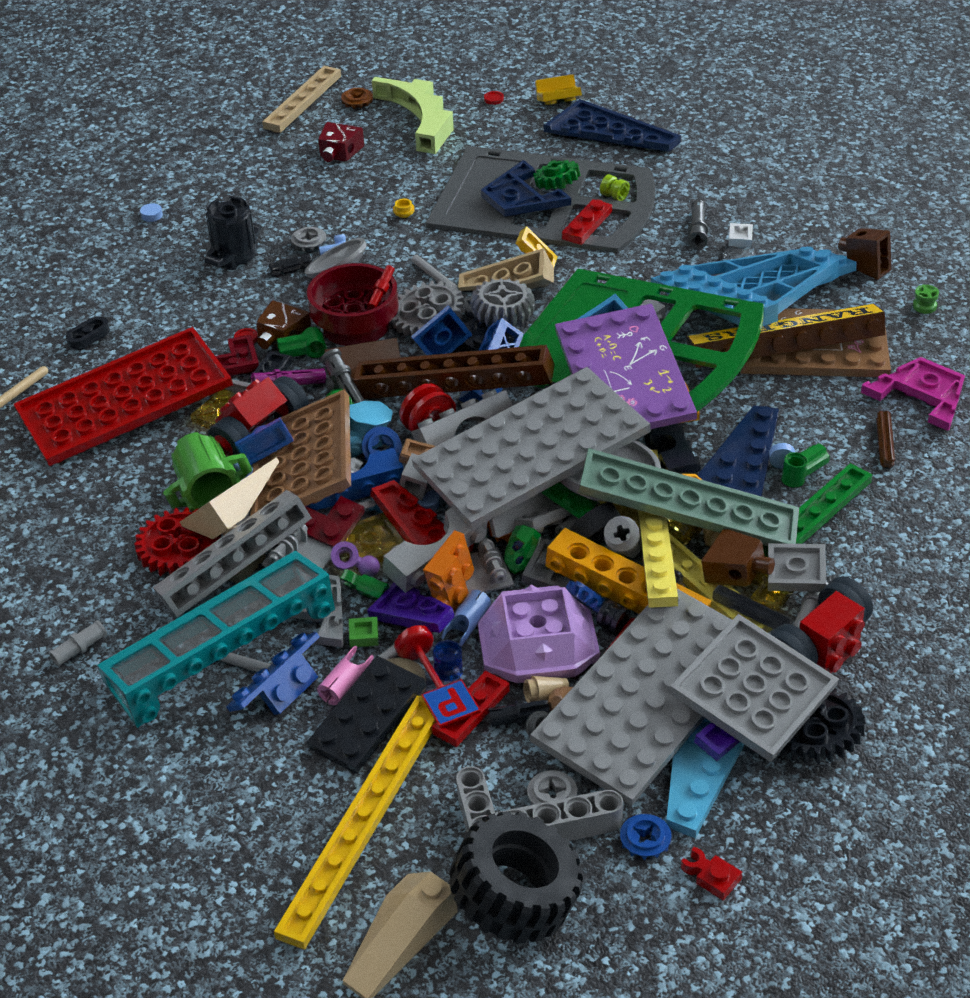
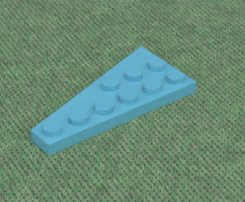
[666,718,745,838]

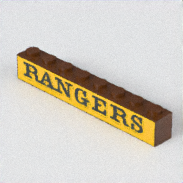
[686,304,885,368]

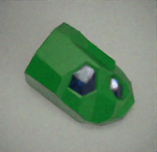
[504,525,541,575]

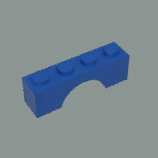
[306,448,404,510]

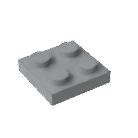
[768,543,826,592]

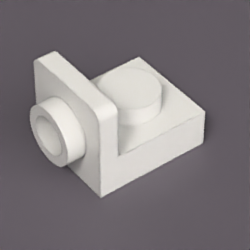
[728,223,753,248]

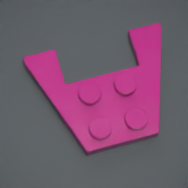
[861,357,965,431]

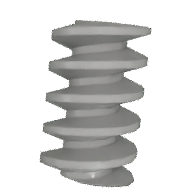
[604,516,641,558]

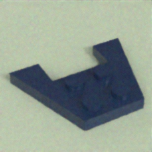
[481,160,571,217]

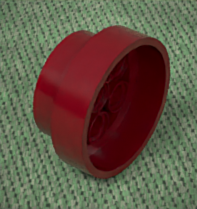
[307,263,399,346]

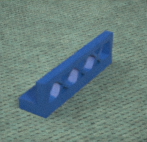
[459,318,524,403]

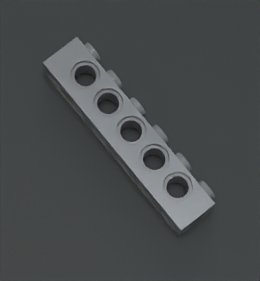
[152,490,312,617]

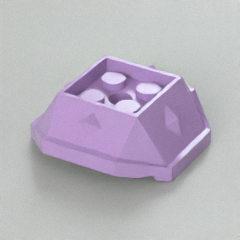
[478,585,600,683]

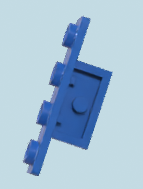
[226,632,320,715]

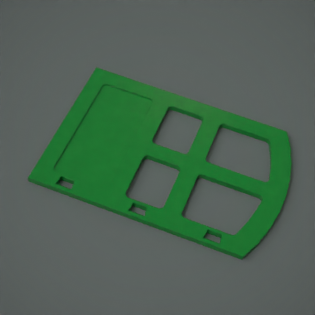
[519,269,764,412]

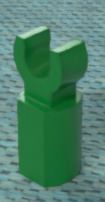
[340,569,389,600]

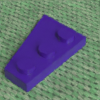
[367,583,454,633]

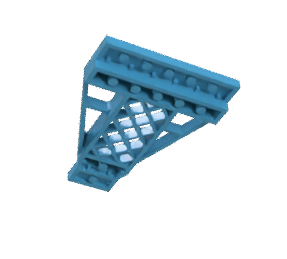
[651,247,856,326]

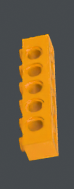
[545,528,712,614]

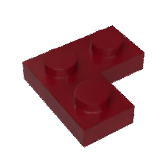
[215,335,259,376]
[305,496,365,547]

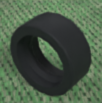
[570,502,621,544]

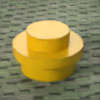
[393,199,415,218]

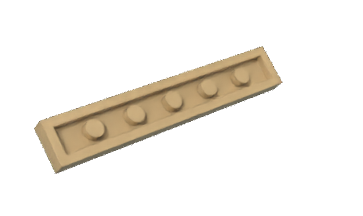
[262,66,341,133]

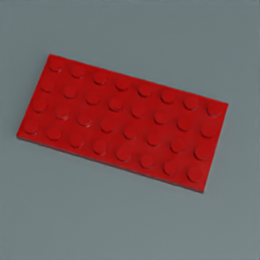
[13,327,233,466]

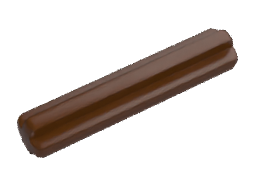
[876,411,895,468]

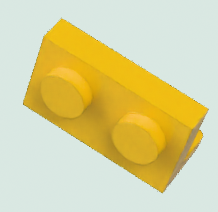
[535,74,582,105]

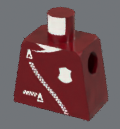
[318,122,364,162]

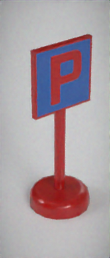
[394,625,481,728]

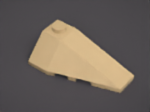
[458,248,554,291]
[180,458,279,539]
[343,871,458,998]

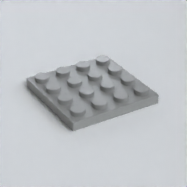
[668,614,839,762]

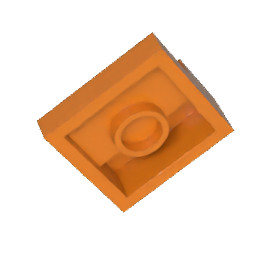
[423,530,475,612]

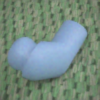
[319,234,346,255]

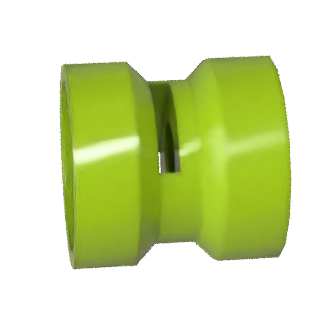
[600,174,630,201]

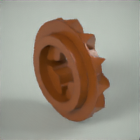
[341,88,373,109]

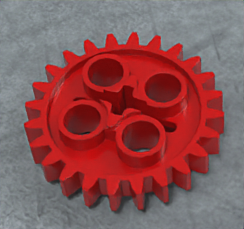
[134,507,221,576]

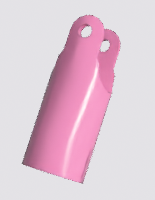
[317,645,374,705]

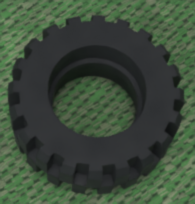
[449,811,583,943]

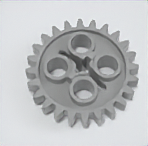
[391,281,466,337]

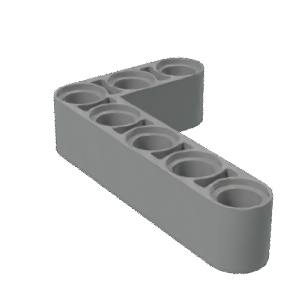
[456,766,623,841]

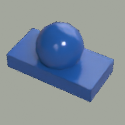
[235,417,294,465]

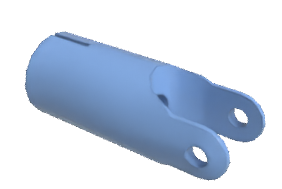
[441,590,491,647]

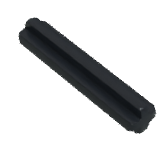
[712,585,792,630]

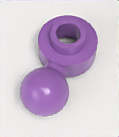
[331,541,380,577]

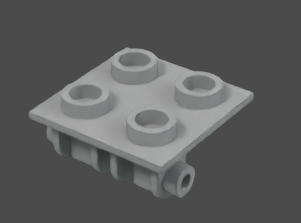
[262,524,333,584]
[465,538,514,594]

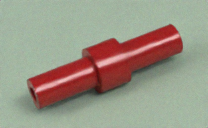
[368,265,395,309]

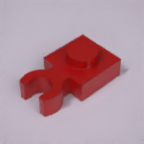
[681,847,743,901]

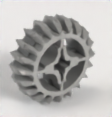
[471,278,535,327]

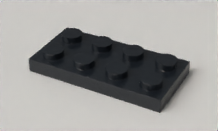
[307,656,426,774]

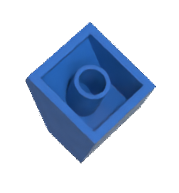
[411,305,472,355]

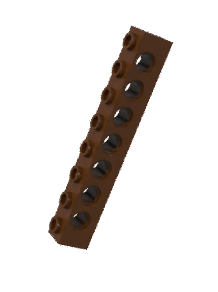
[353,345,555,399]

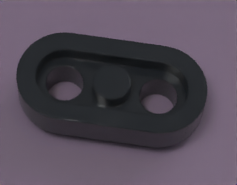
[66,317,110,350]

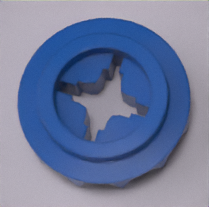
[361,426,402,460]
[566,581,604,613]
[620,814,672,860]

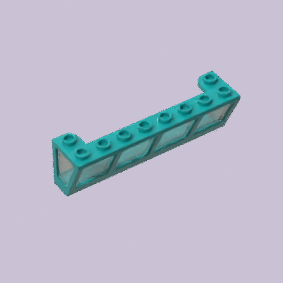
[97,550,335,728]

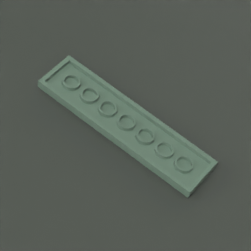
[578,448,799,546]

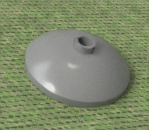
[305,238,367,279]

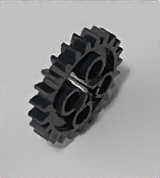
[780,688,865,764]

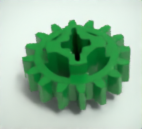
[533,160,581,190]

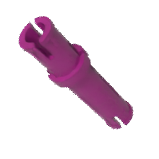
[251,368,326,385]

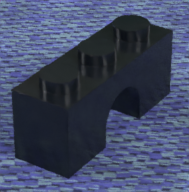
[643,423,701,475]

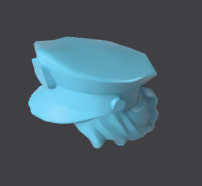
[350,401,393,457]

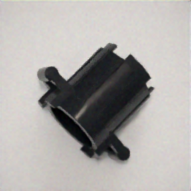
[204,196,261,270]

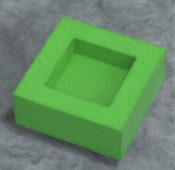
[349,617,379,647]

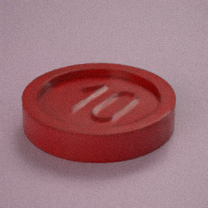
[484,91,504,105]
[234,328,258,344]

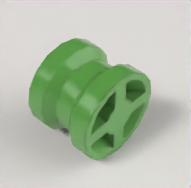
[913,285,939,314]

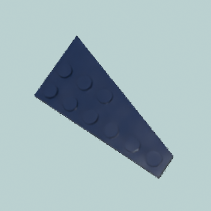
[543,99,681,152]
[697,405,779,497]

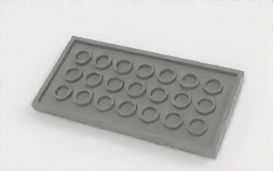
[412,367,651,530]
[530,589,732,806]

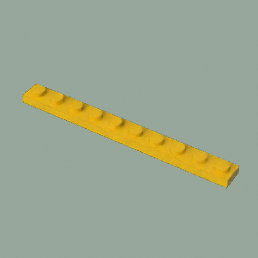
[274,696,436,950]

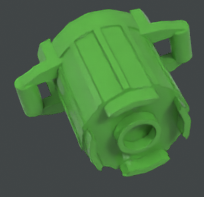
[163,432,252,512]

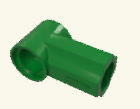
[277,327,327,358]
[781,443,830,488]

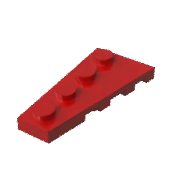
[370,480,474,552]

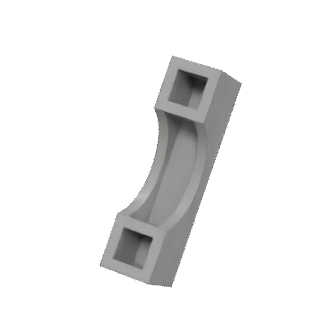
[411,389,513,446]
[383,508,488,593]

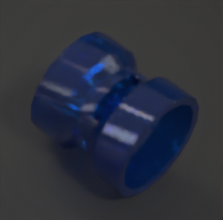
[433,640,463,681]

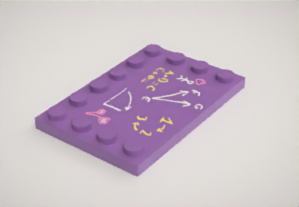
[555,303,697,429]

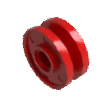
[399,383,456,432]

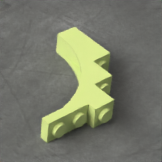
[372,77,454,154]

